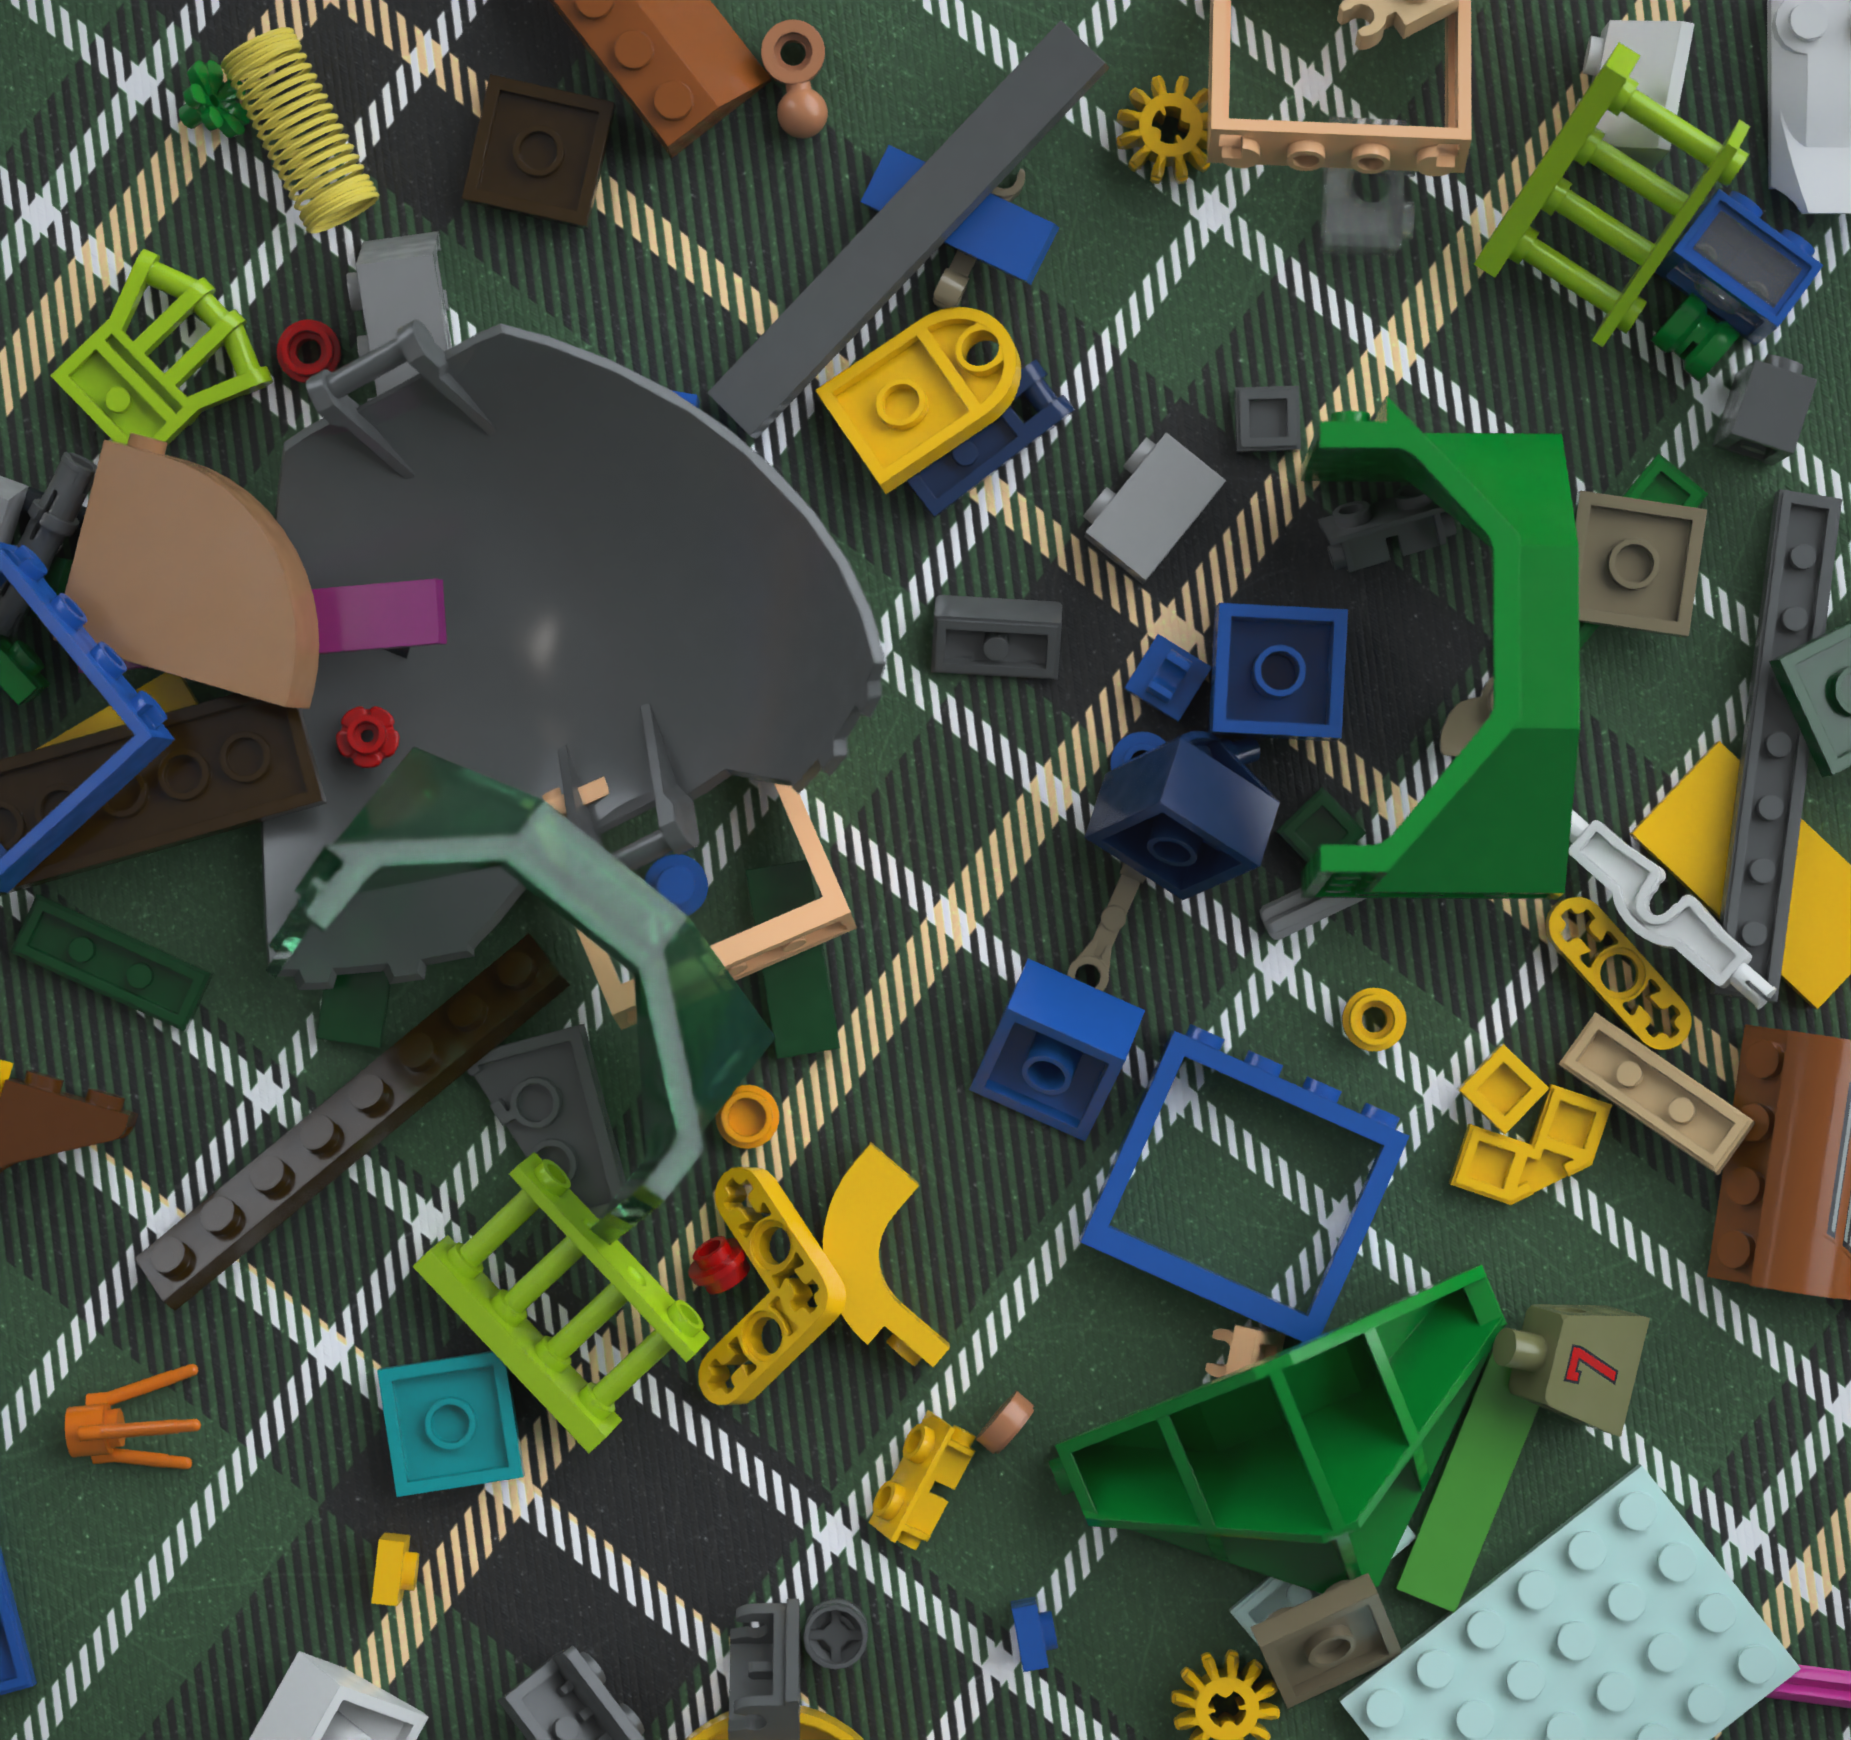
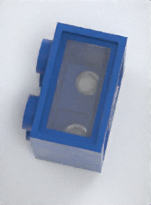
[1655,189,1824,346]

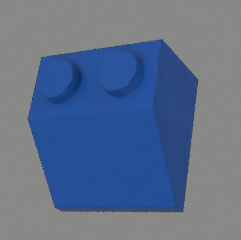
[969,958,1145,1141]

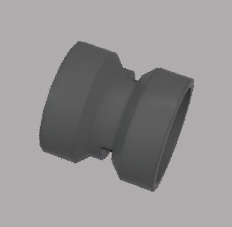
[803,1597,868,1670]

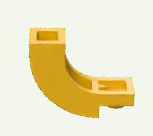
[823,1142,950,1367]

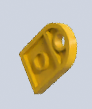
[815,307,1021,494]

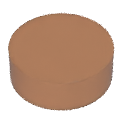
[976,1391,1034,1454]

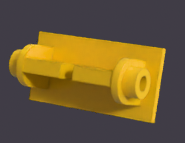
[868,1410,976,1550]

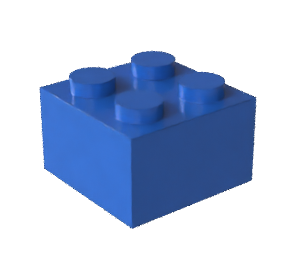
[1208,603,1348,742]

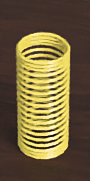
[220,27,379,234]

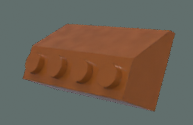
[549,0,772,158]

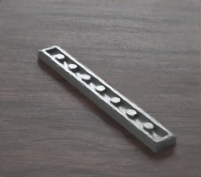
[707,20,1110,439]
[1710,489,1842,1003]

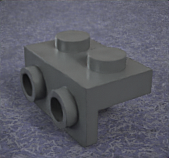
[497,1646,645,1740]

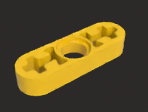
[1545,897,1692,1050]

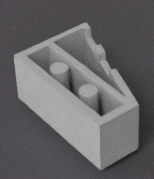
[347,231,452,402]

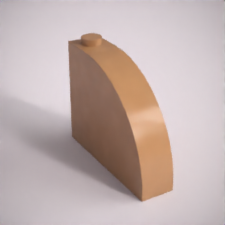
[53,433,319,709]

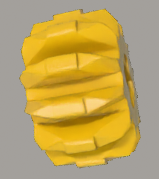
[1116,75,1210,184]
[1171,1649,1280,1740]

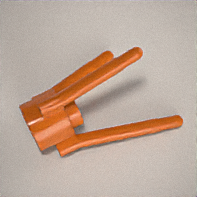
[65,1364,201,1469]

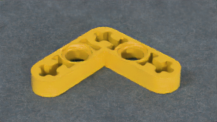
[698,1167,846,1405]

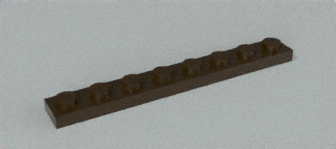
[134,933,570,1311]

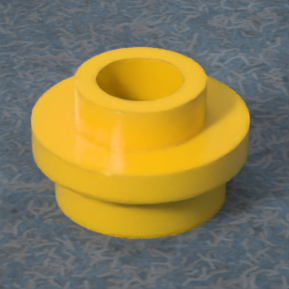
[1342,988,1406,1052]

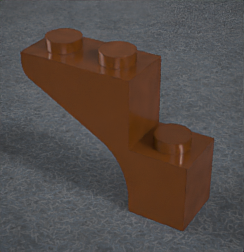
[0,1070,138,1174]

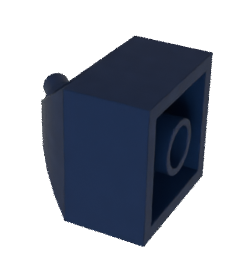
[1084,731,1280,900]

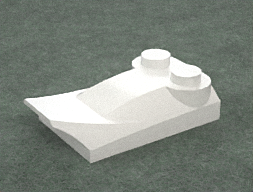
[1767,0,1851,214]

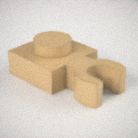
[1337,0,1459,50]

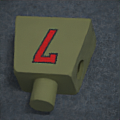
[1493,1304,1650,1437]

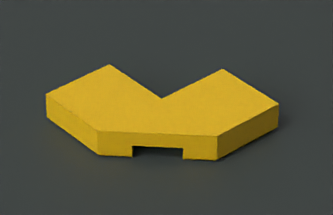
[1448,1084,1612,1205]

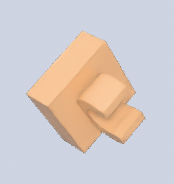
[1205,1325,1286,1378]

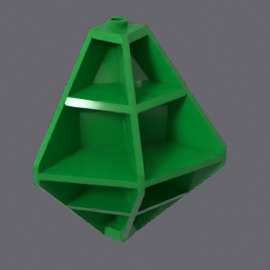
[1048,1265,1507,1594]

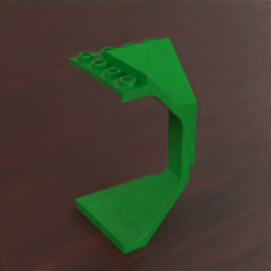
[1301,395,1580,900]

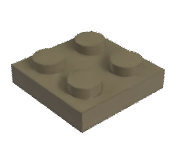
[1574,490,1707,638]
[1251,1573,1402,1709]

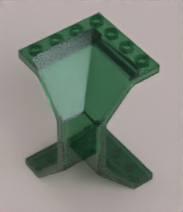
[266,747,776,1245]

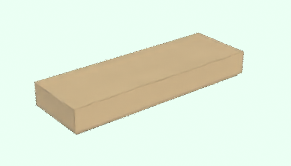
[1559,1012,1755,1175]

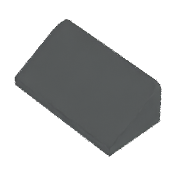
[931,595,1062,680]

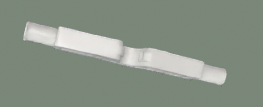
[1568,809,1776,1009]

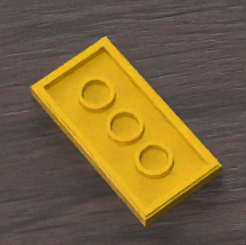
[1629,741,1851,1009]

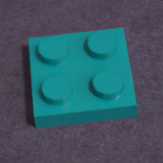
[377,1351,525,1497]

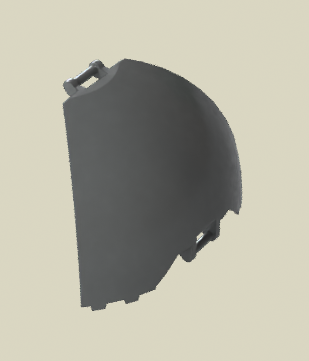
[261,320,887,990]

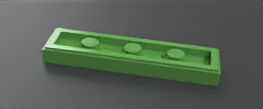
[1394,1350,1539,1613]

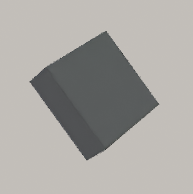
[1234,386,1301,453]

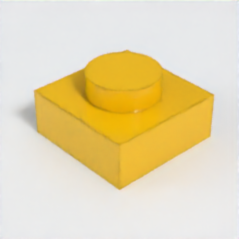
[1457,1044,1549,1134]
[371,1532,419,1606]

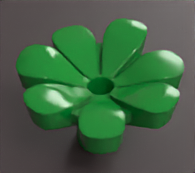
[178,60,250,138]

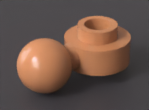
[761,20,828,139]

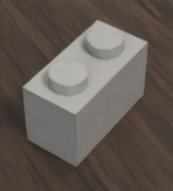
[1083,432,1226,584]

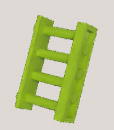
[1474,42,1750,347]
[412,1152,710,1453]

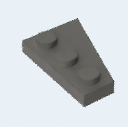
[467,1024,633,1219]

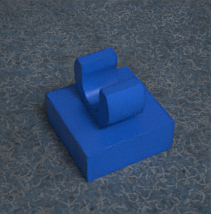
[1124,634,1212,722]

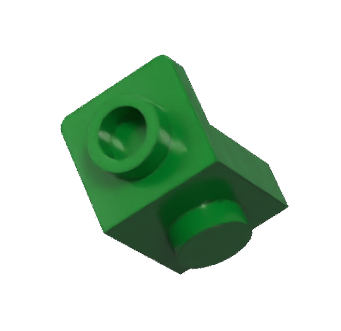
[0,634,50,705]

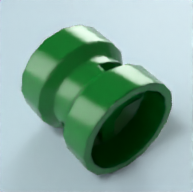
[1650,292,1741,382]

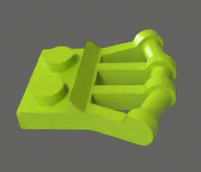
[50,249,273,444]

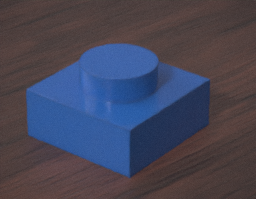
[1011,1596,1058,1672]

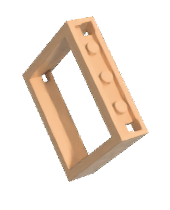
[1207,0,1471,176]
[527,777,857,1030]

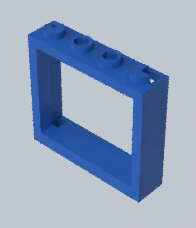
[0,542,175,892]
[1079,1024,1410,1342]

